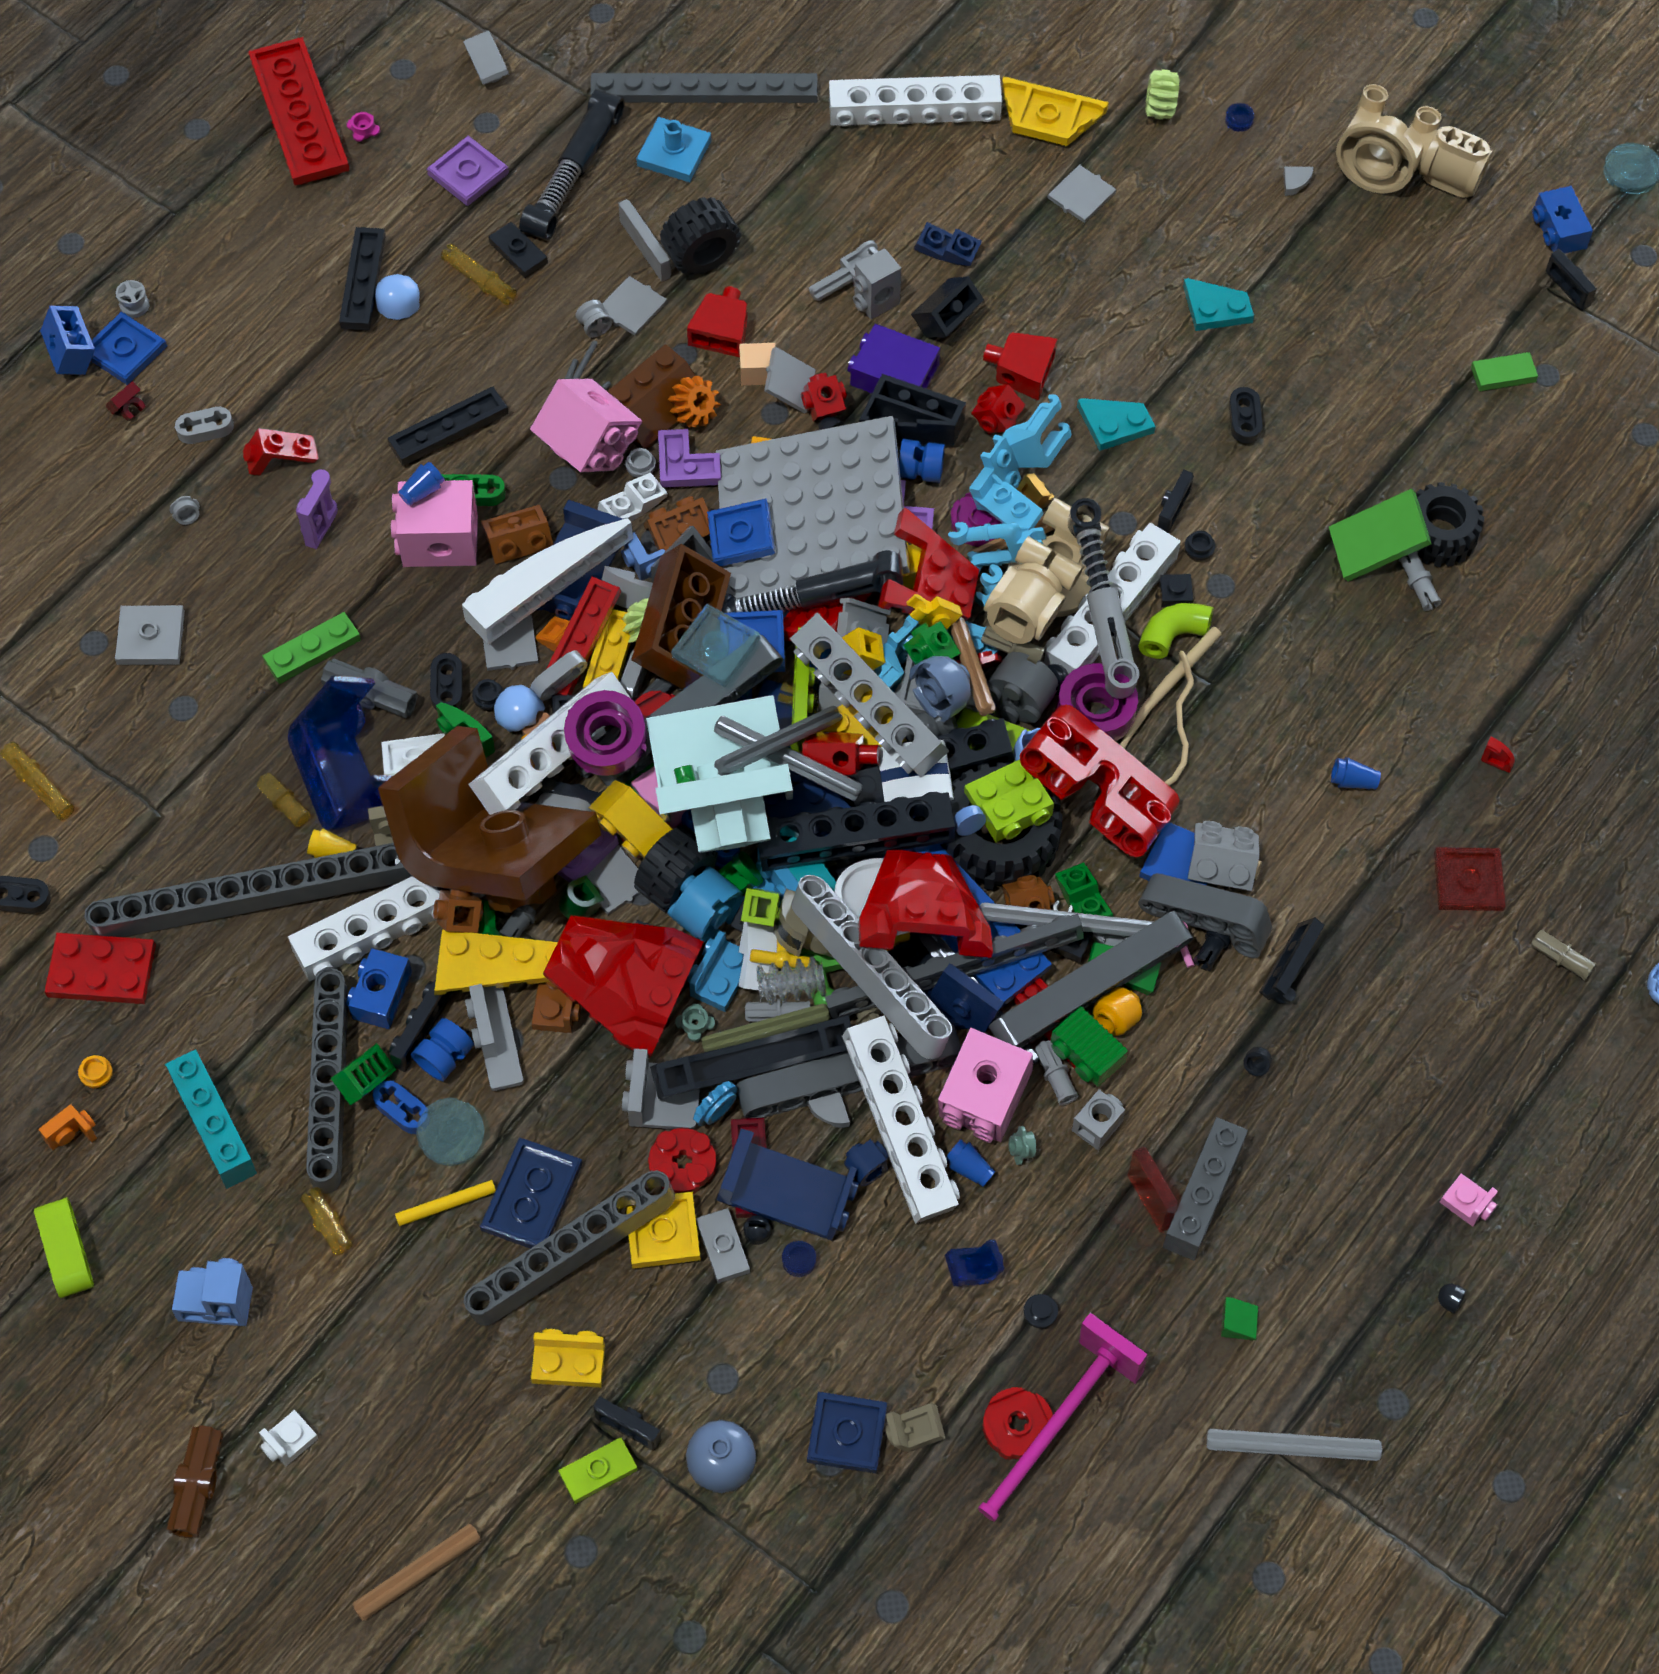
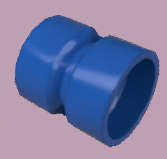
[899,439,945,483]
[411,1018,474,1082]

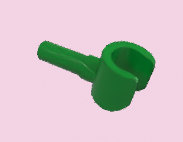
[674,765,696,784]

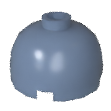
[909,656,971,722]
[686,1420,756,1493]

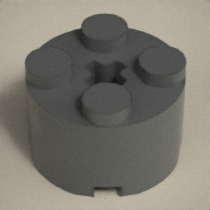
[987,652,1059,724]

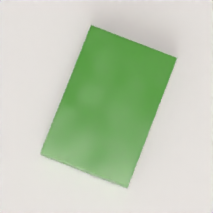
[1329,488,1431,582]

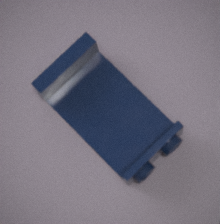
[537,500,623,620]
[716,1128,859,1241]

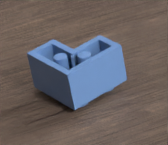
[172,1258,253,1327]

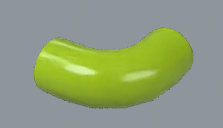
[1138,603,1214,659]

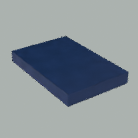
[480,1137,583,1249]

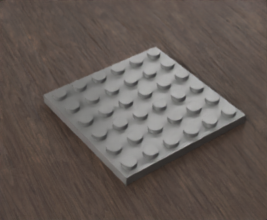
[716,416,910,600]

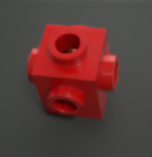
[801,373,846,422]
[971,384,1025,434]

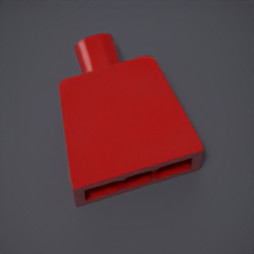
[687,286,748,357]
[983,332,1057,400]
[802,731,880,775]

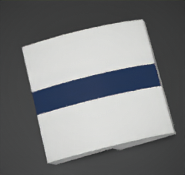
[879,740,954,802]

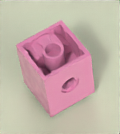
[530,379,642,472]
[391,480,478,567]
[938,1027,1033,1143]

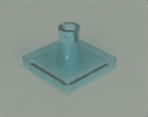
[671,604,760,687]

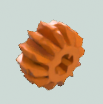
[668,376,721,428]

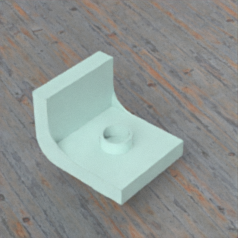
[646,695,793,853]

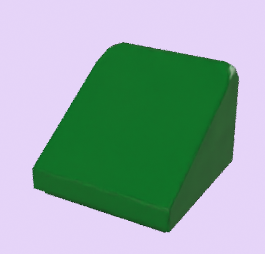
[1221,1297,1258,1341]

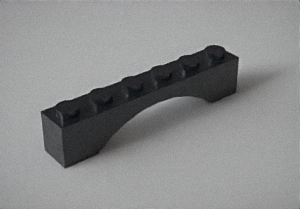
[650,1015,851,1100]

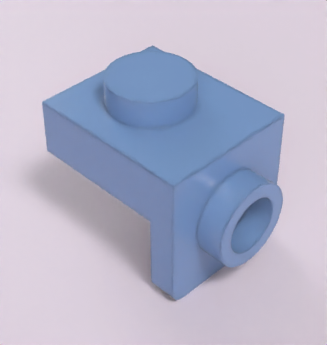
[621,532,665,580]

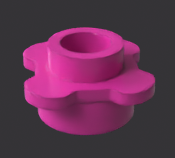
[347,112,380,141]

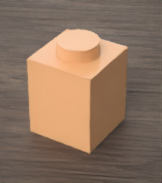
[740,343,775,386]

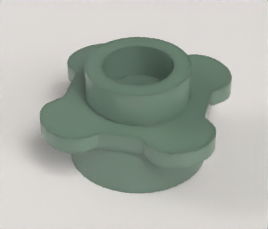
[675,1004,715,1041]
[1008,1126,1036,1165]

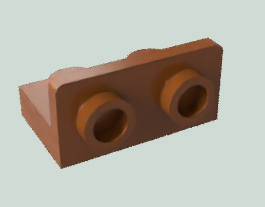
[643,496,710,551]
[481,504,553,564]
[532,982,581,1033]

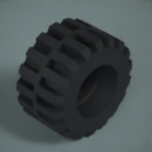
[660,197,741,275]
[1415,483,1484,567]
[634,825,718,913]

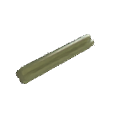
[702,1003,830,1052]

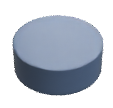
[954,805,986,836]

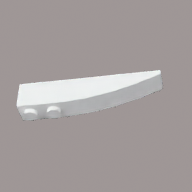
[462,518,633,645]

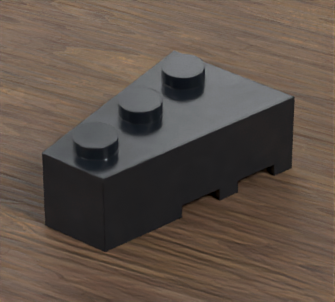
[859,374,966,446]

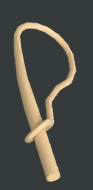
[1120,627,1222,788]

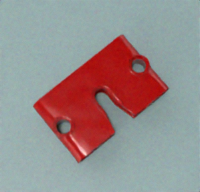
[1020,704,1180,857]

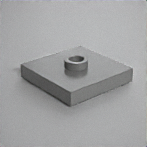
[115,605,185,665]

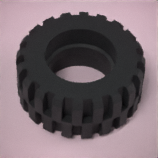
[940,763,1062,890]

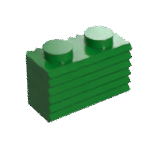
[1050,1006,1128,1087]

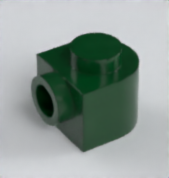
[559,875,604,918]

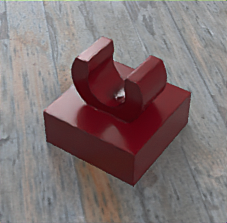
[105,381,145,421]

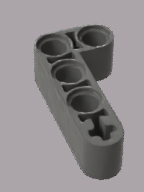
[1138,873,1272,958]

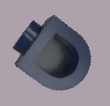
[844,1139,889,1187]

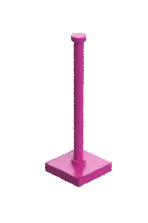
[978,1313,1148,1522]

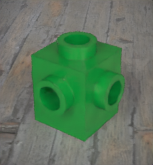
[903,621,961,665]

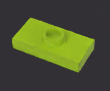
[558,1437,638,1504]

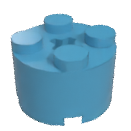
[667,866,745,944]

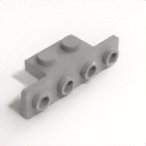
[465,984,524,1091]

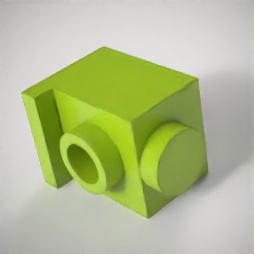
[741,888,781,927]

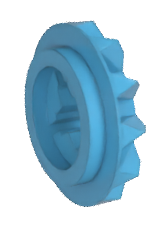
[693,1081,738,1126]

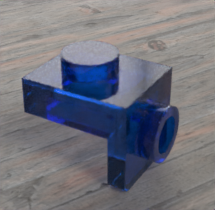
[945,1239,1004,1286]

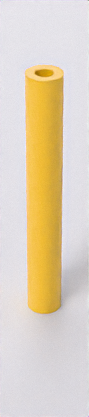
[395,1180,496,1226]

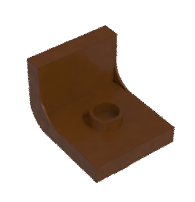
[378,726,602,913]

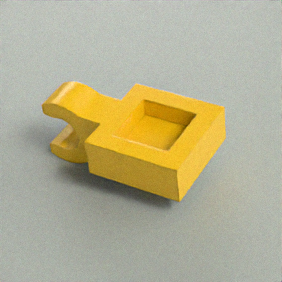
[906,594,962,630]

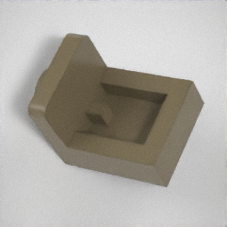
[886,1403,946,1452]

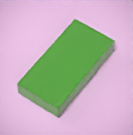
[1471,352,1538,391]

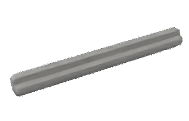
[1206,1429,1382,1461]

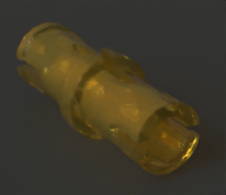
[300,1187,353,1256]

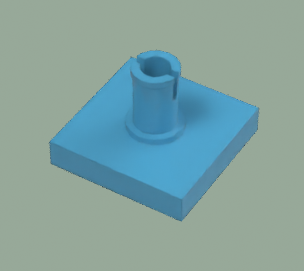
[636,117,711,183]

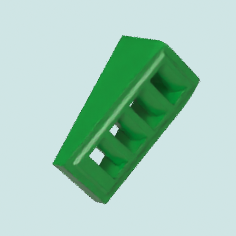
[330,1043,397,1105]

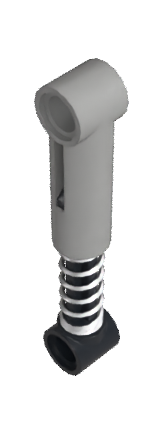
[1068,498,1139,699]

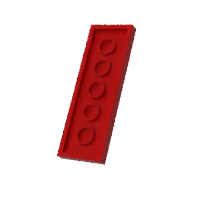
[248,37,350,186]

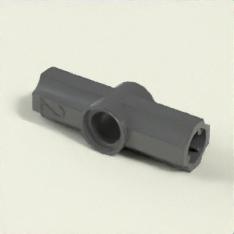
[321,658,418,718]

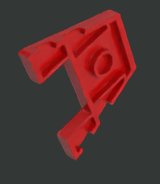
[878,507,979,622]

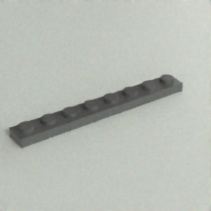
[590,73,817,103]
[825,914,1084,1019]

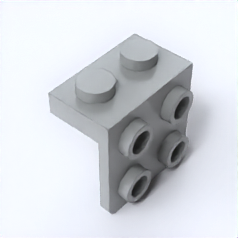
[1188,821,1260,891]
[622,1049,700,1129]

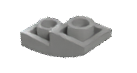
[463,30,509,84]
[602,566,653,609]

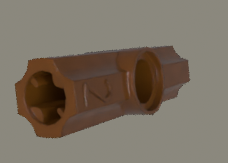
[167,1425,224,1539]

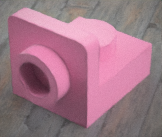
[1440,1173,1498,1227]

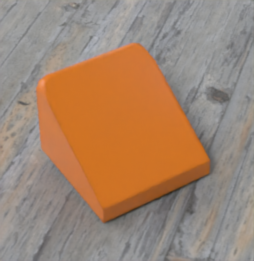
[535,616,570,652]

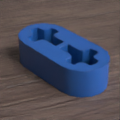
[373,1081,429,1134]

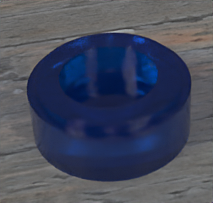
[1225,103,1255,132]
[782,1241,816,1277]

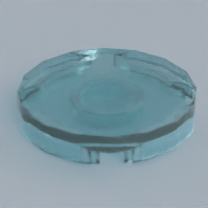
[1603,143,1659,194]
[416,1097,485,1166]

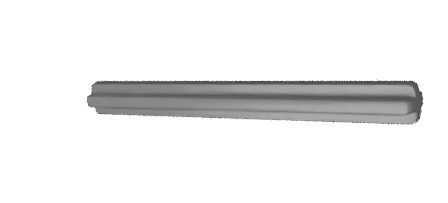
[980,903,1154,937]

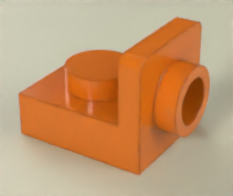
[38,1104,97,1150]

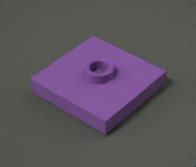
[427,136,509,206]

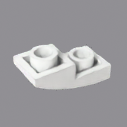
[598,473,668,522]
[738,922,777,992]

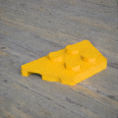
[1002,76,1109,146]

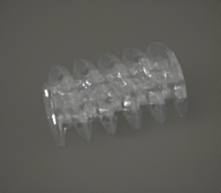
[756,956,827,1005]

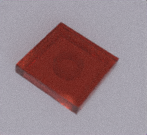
[1434,847,1505,911]
[1128,1146,1178,1233]

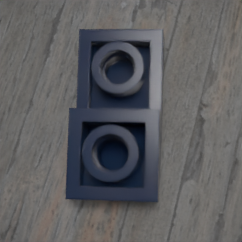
[914,222,982,266]

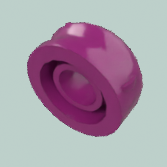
[1057,663,1138,745]
[564,690,647,776]

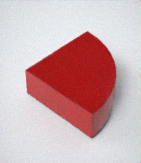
[1481,737,1515,773]

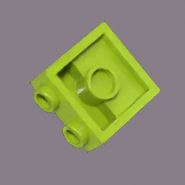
[964,759,1054,842]

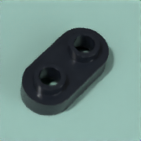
[1229,387,1263,444]
[430,653,463,710]
[0,876,51,914]

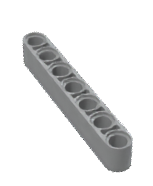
[791,875,952,1059]

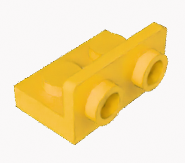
[531,1329,605,1388]

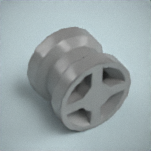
[116,280,149,318]
[576,300,613,337]

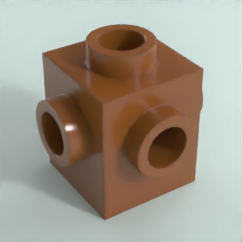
[1002,875,1055,910]
[433,889,483,933]

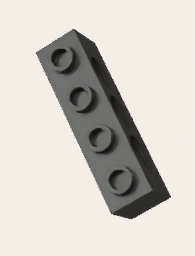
[1163,1117,1248,1261]

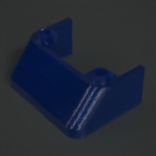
[288,676,392,830]

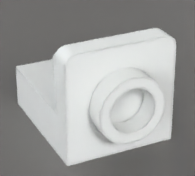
[259,1410,318,1467]

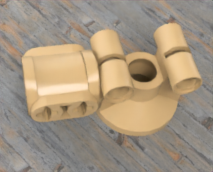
[1336,84,1493,198]
[983,498,1110,644]

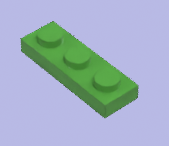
[262,612,361,684]

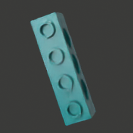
[165,1049,257,1189]

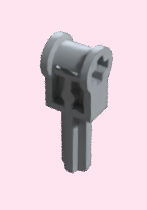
[809,240,878,301]

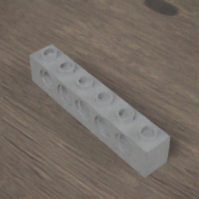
[790,612,949,777]

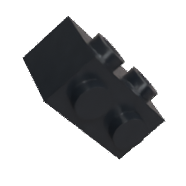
[911,276,984,338]

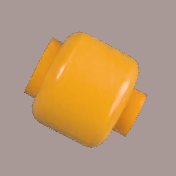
[1093,987,1142,1036]

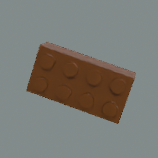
[631,544,731,689]

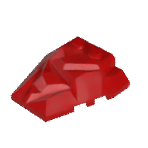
[858,850,993,958]
[543,915,704,1058]

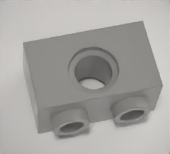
[853,248,901,320]

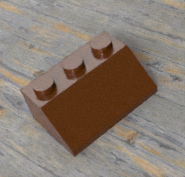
[607,344,696,450]

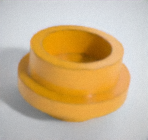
[78,1055,113,1088]

